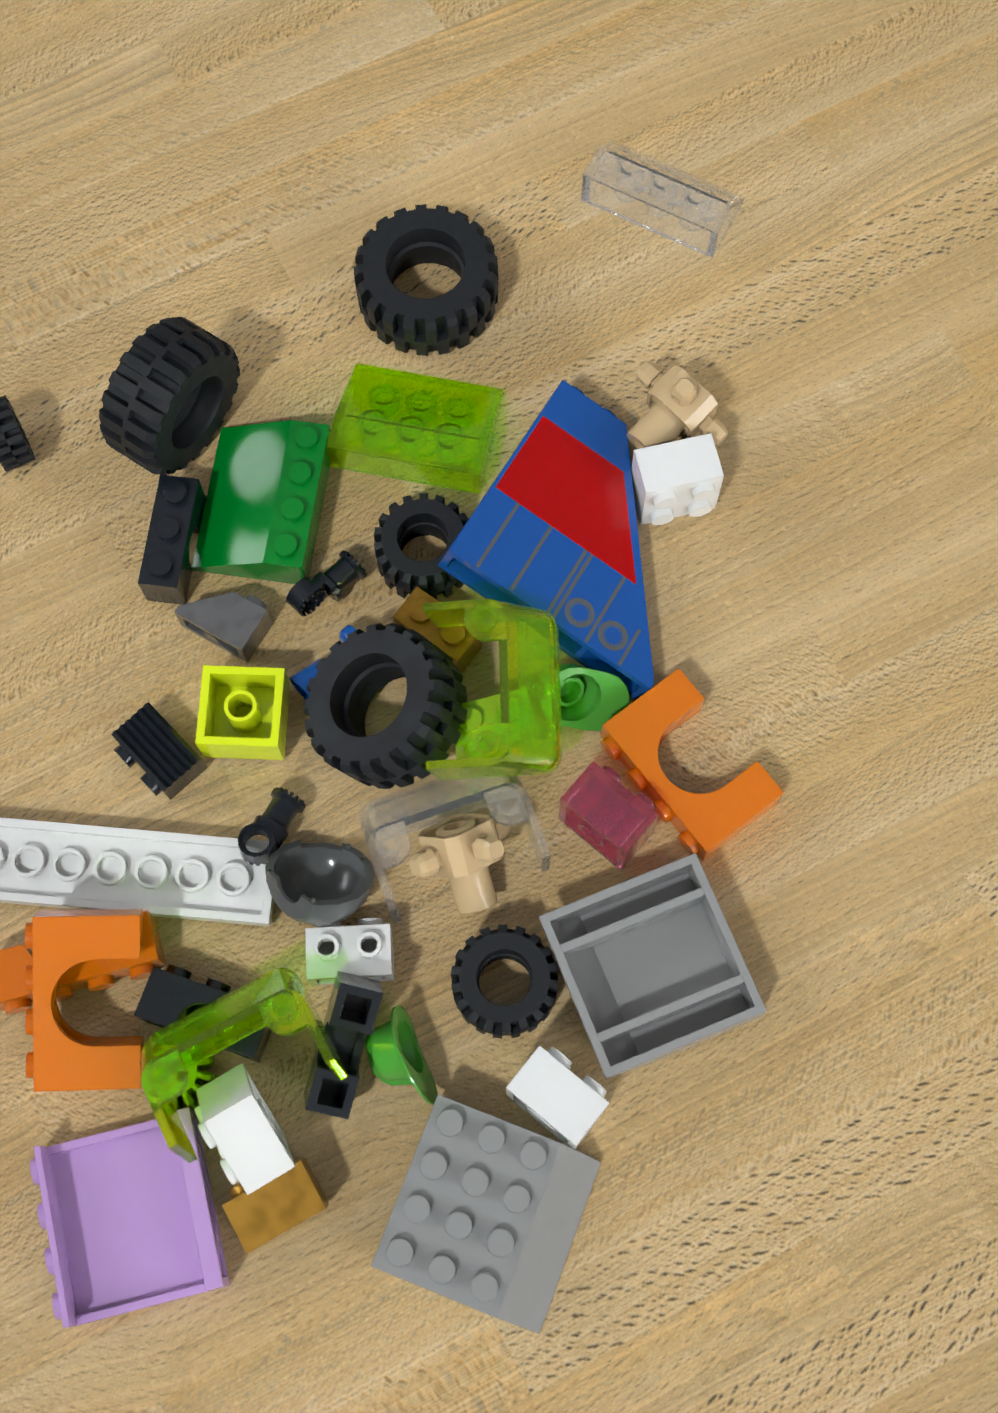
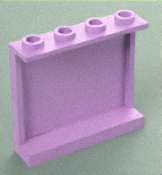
[30,1107,230,1328]

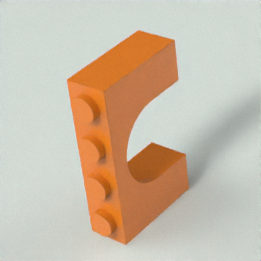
[600,668,784,861]
[25,909,144,1092]

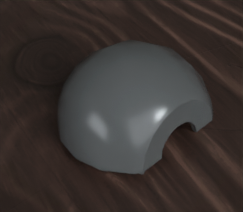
[265,839,375,926]

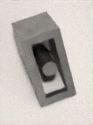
[174,592,273,663]

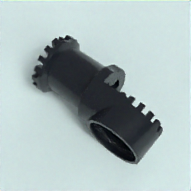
[286,550,367,617]
[238,787,306,866]

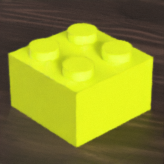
[195,665,290,760]

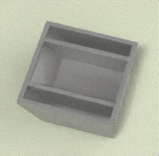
[539,853,767,1079]
[371,1094,601,1334]

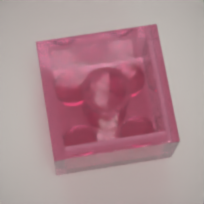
[558,761,659,871]

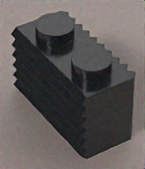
[112,702,207,800]

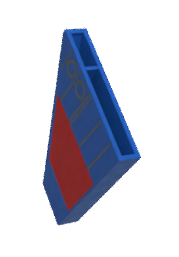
[437,380,654,701]

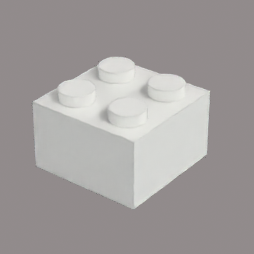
[631,433,724,525]
[506,1045,609,1149]
[194,1063,295,1195]

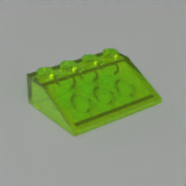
[327,363,503,494]

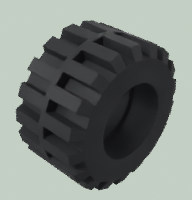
[373,493,468,600]
[451,924,558,1039]

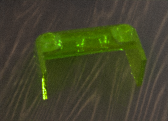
[423,599,562,780]
[141,968,348,1163]

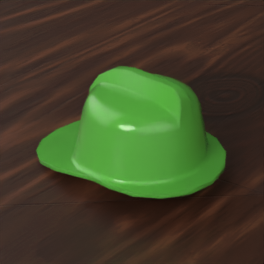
[539,663,630,731]
[365,1005,438,1104]

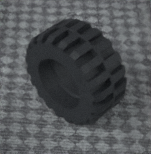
[354,204,499,356]
[99,317,240,475]
[304,623,468,789]

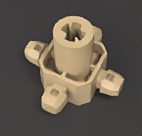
[626,361,728,449]
[409,813,511,914]

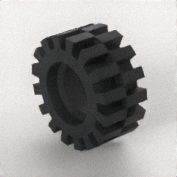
[0,395,36,472]

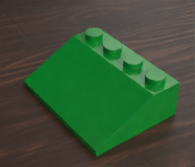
[191,420,334,584]

